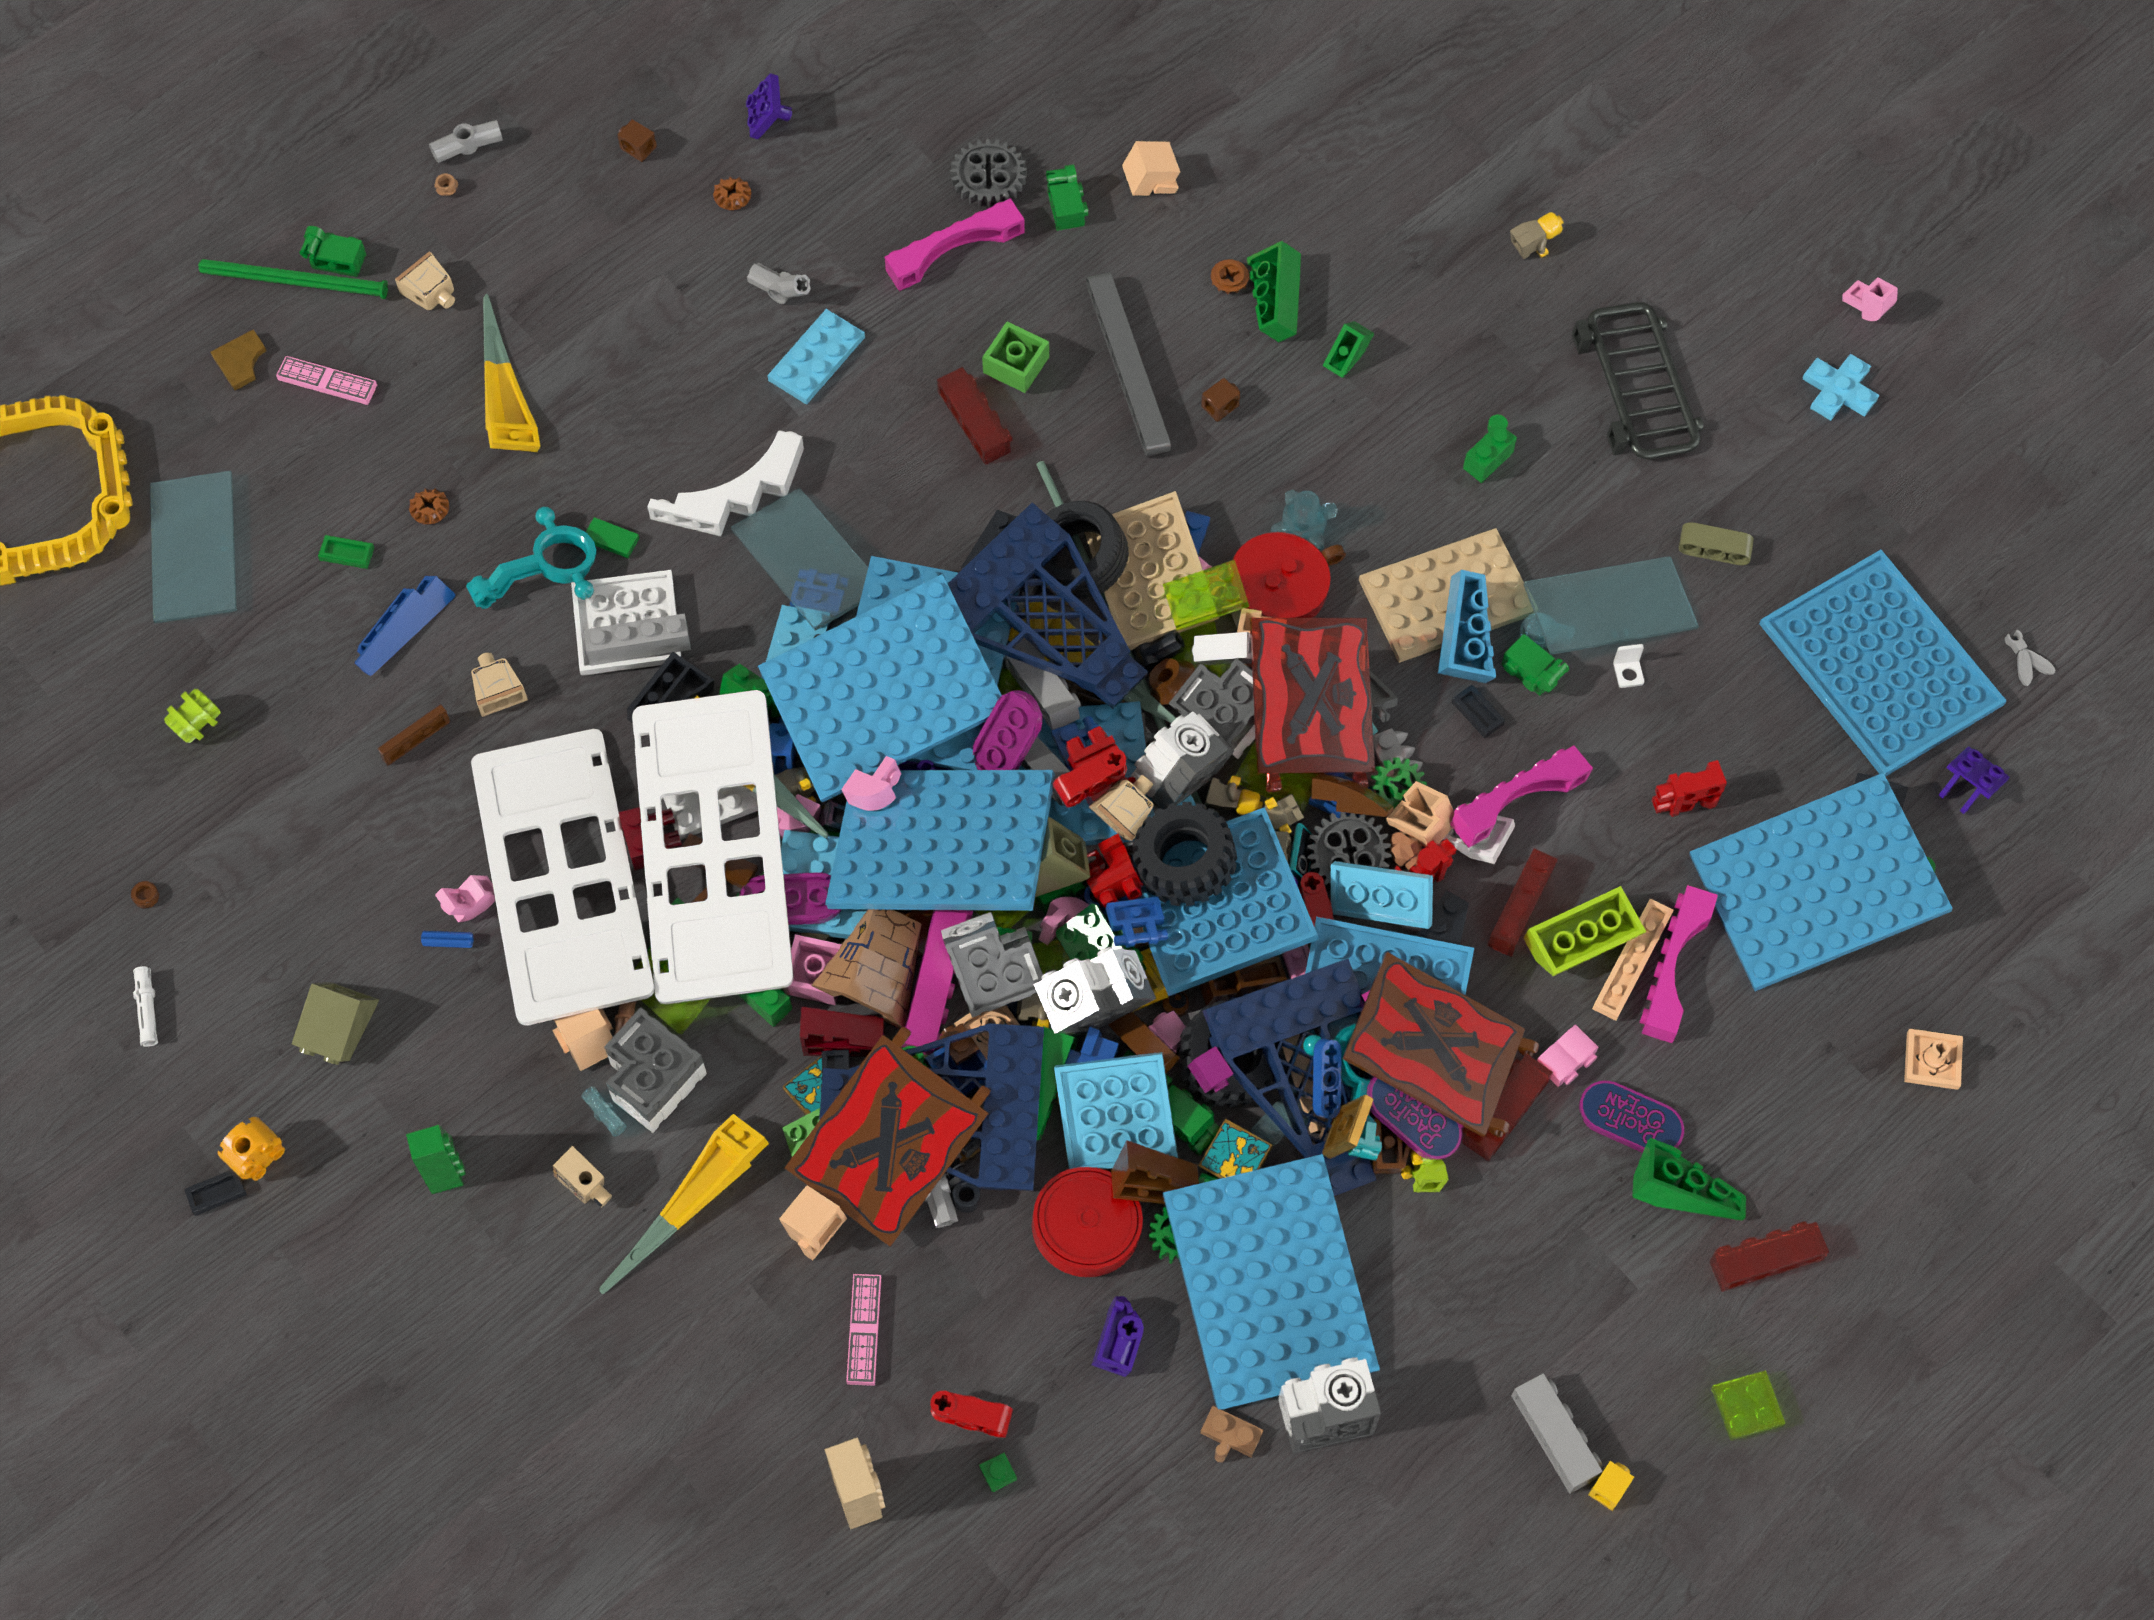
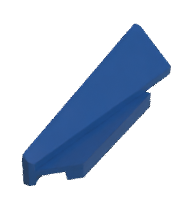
[354,576,455,676]

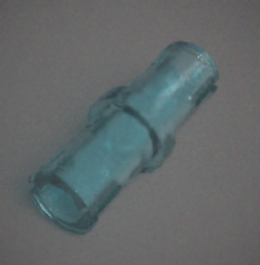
[581,1087,627,1137]

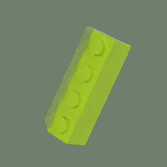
[1523,886,1646,976]

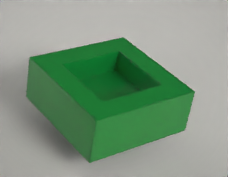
[979,1453,1017,1492]

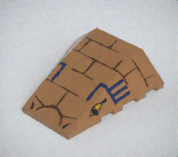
[811,909,921,1029]

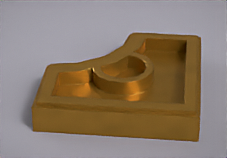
[210,329,266,391]

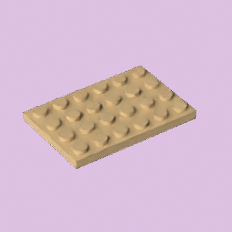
[1085,491,1219,650]
[1359,528,1538,663]

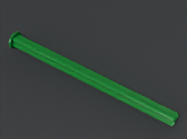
[198,259,388,299]

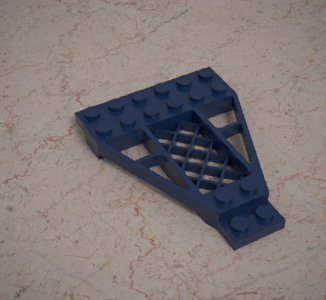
[947,502,1148,709]
[1203,958,1376,1196]
[819,1023,1044,1191]

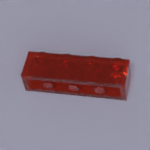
[937,367,1012,465]
[1488,848,1558,957]
[1462,1054,1553,1162]
[1709,1221,1829,1292]

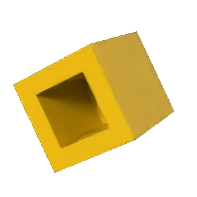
[1589,1461,1634,1511]

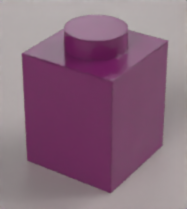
[1188,1046,1234,1094]

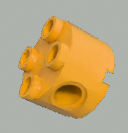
[218,1117,285,1181]

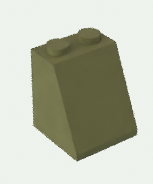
[1035,816,1090,897]
[292,982,379,1065]

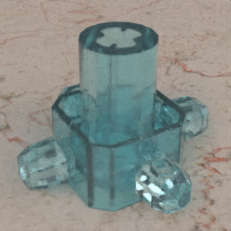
[1271,490,1338,551]

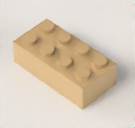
[825,1437,885,1529]

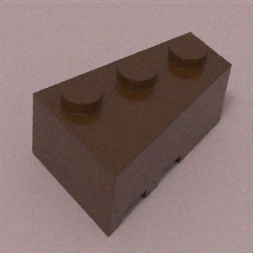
[1370,1110,1410,1174]
[1111,1140,1199,1204]

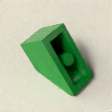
[1323,321,1374,378]

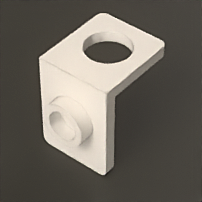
[1613,644,1644,688]

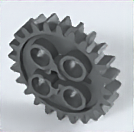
[950,138,1027,208]
[1307,812,1392,887]

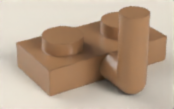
[1201,1406,1263,1462]

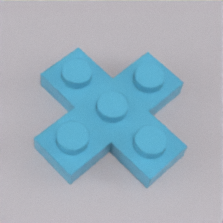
[1803,354,1879,421]

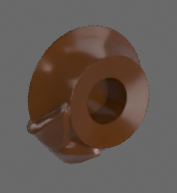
[1148,658,1195,705]

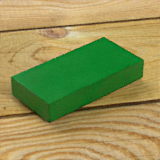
[586,517,639,558]
[318,535,375,569]

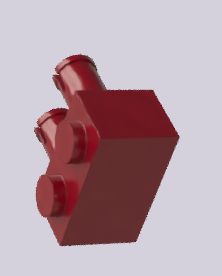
[618,807,682,871]

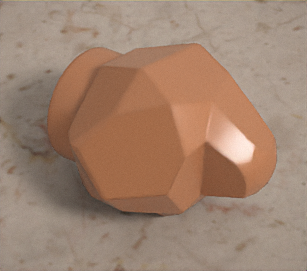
[1390,832,1422,870]

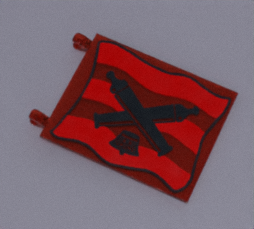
[1250,618,1375,792]

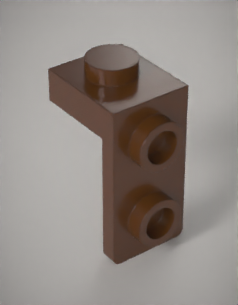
[939,1023,980,1066]

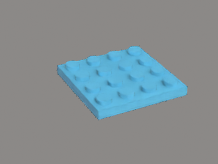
[781,830,868,939]
[1054,1052,1178,1169]

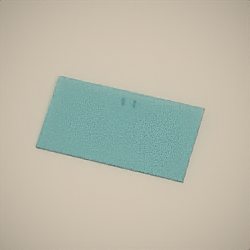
[150,471,237,623]
[731,488,868,631]
[1523,556,1699,655]

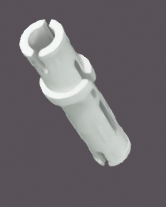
[133,966,158,1047]

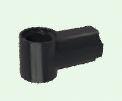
[1133,630,1186,674]

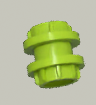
[164,689,220,743]

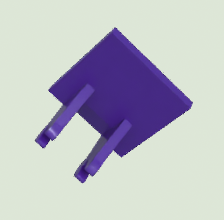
[1939,746,2010,814]

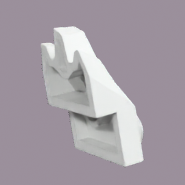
[1443,803,1515,864]

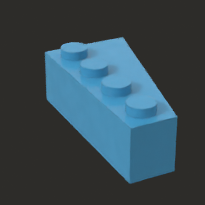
[1438,570,1496,683]

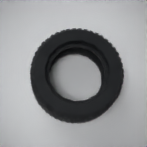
[1043,501,1129,600]

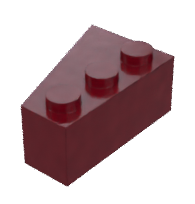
[800,1007,885,1057]

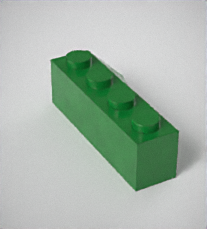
[1247,241,1301,343]

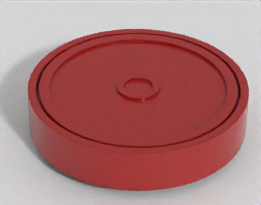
[1229,532,1330,627]
[1032,1167,1143,1277]

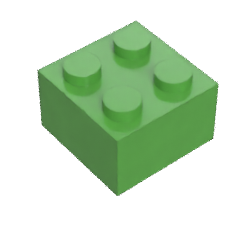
[982,322,1049,393]

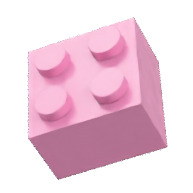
[783,934,841,1005]

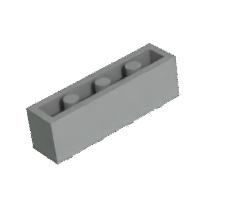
[584,614,691,666]
[1004,639,1081,730]
[1511,1373,1603,1494]

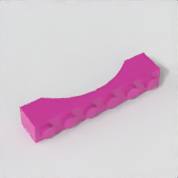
[885,198,1025,291]
[1450,746,1593,848]
[1639,885,1718,1043]

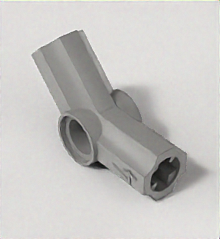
[747,263,811,304]

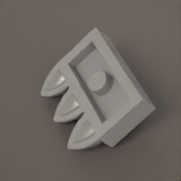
[1368,728,1423,783]

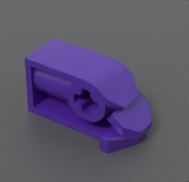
[1092,1296,1144,1377]

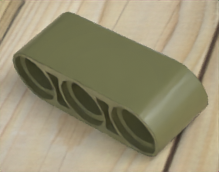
[1679,522,1754,565]

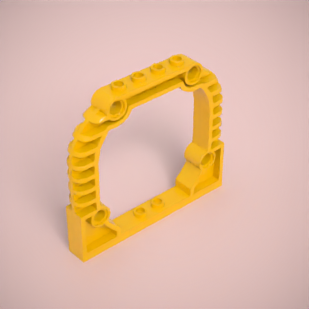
[0,395,133,586]

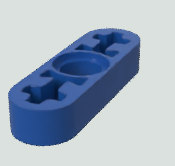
[1313,1038,1342,1119]

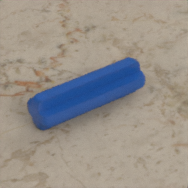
[421,931,474,948]

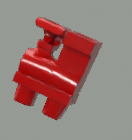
[1066,726,1136,806]
[1652,760,1727,817]
[1086,833,1144,909]
[1395,838,1457,883]

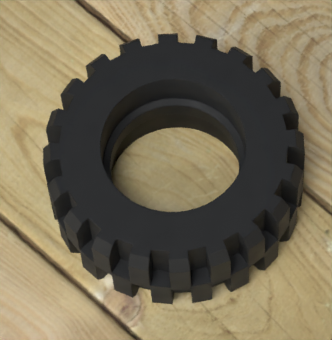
[1132,802,1237,906]
[1176,1000,1284,1108]

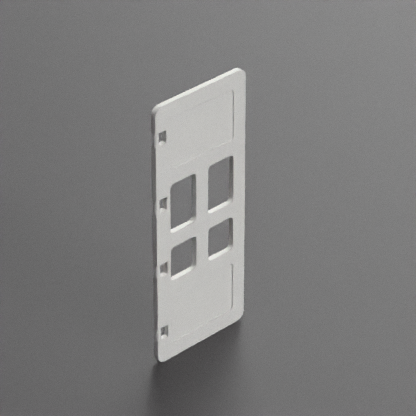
[632,690,794,1004]
[471,729,654,1025]

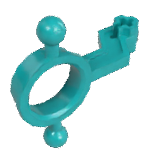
[466,507,596,609]
[1303,1024,1382,1160]

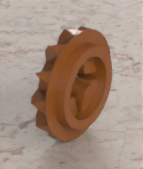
[713,176,751,210]
[1211,259,1249,294]
[409,488,449,525]

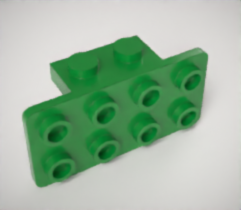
[1056,904,1147,971]

